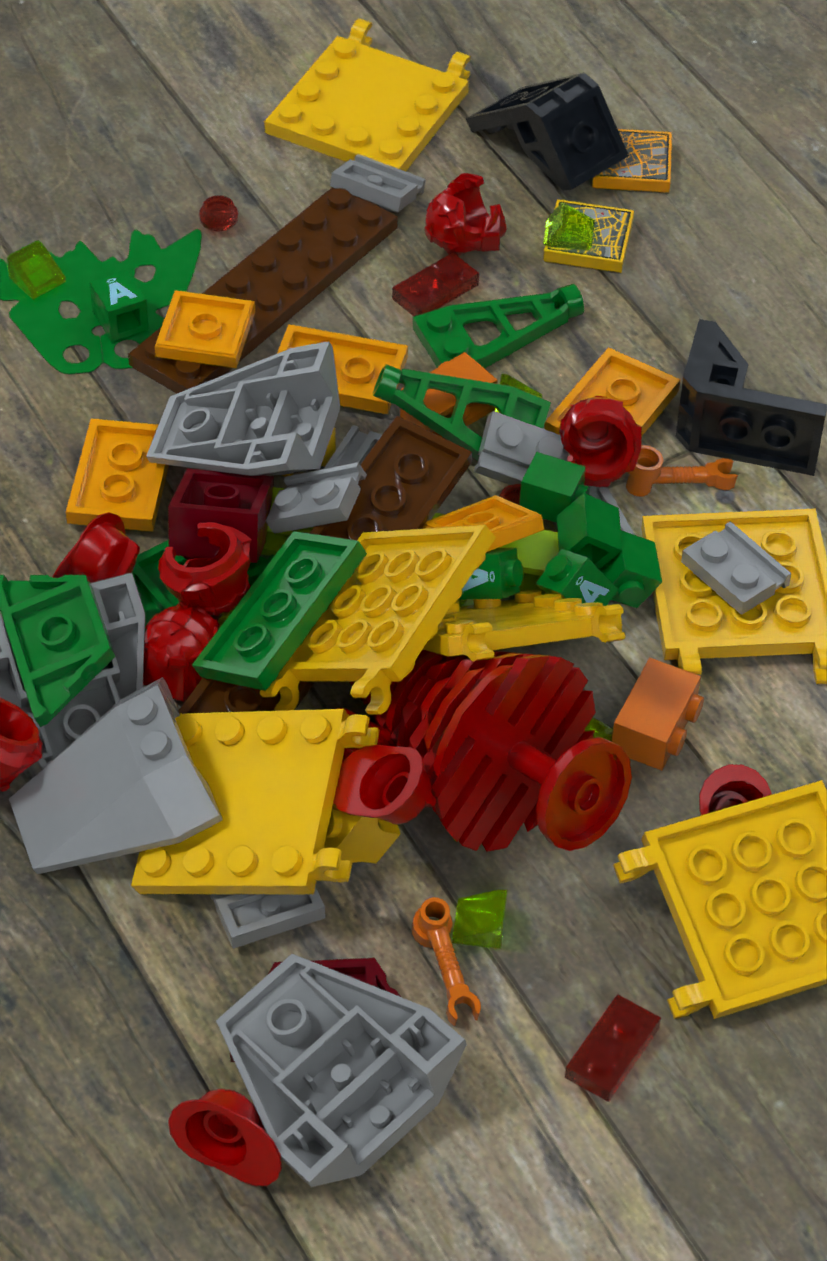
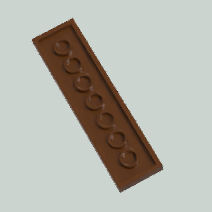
[128,187,398,394]

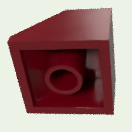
[168,468,274,563]

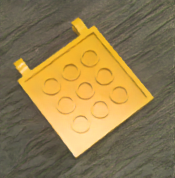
[264,18,471,171]
[641,508,827,687]
[260,525,496,714]
[423,590,625,661]
[131,709,380,895]
[613,780,827,1019]

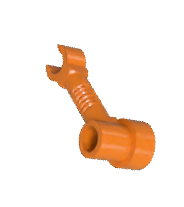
[626,445,738,497]
[412,897,481,1026]

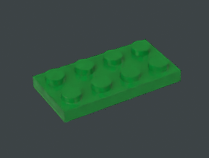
[192,531,367,691]

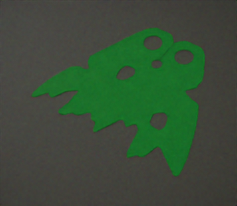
[0,229,202,374]

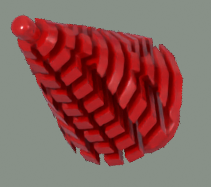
[348,649,632,852]

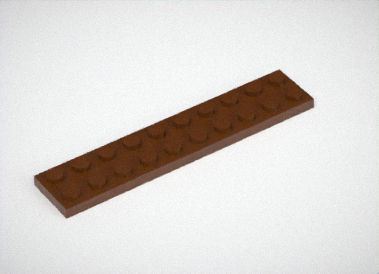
[178,416,472,714]

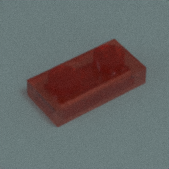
[392,252,479,316]
[564,994,661,1102]

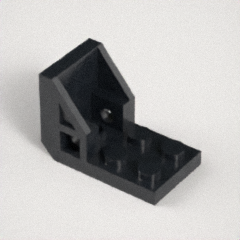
[466,73,629,191]
[675,319,827,476]

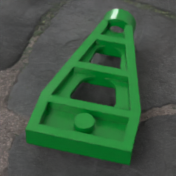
[412,284,584,368]
[373,364,551,461]

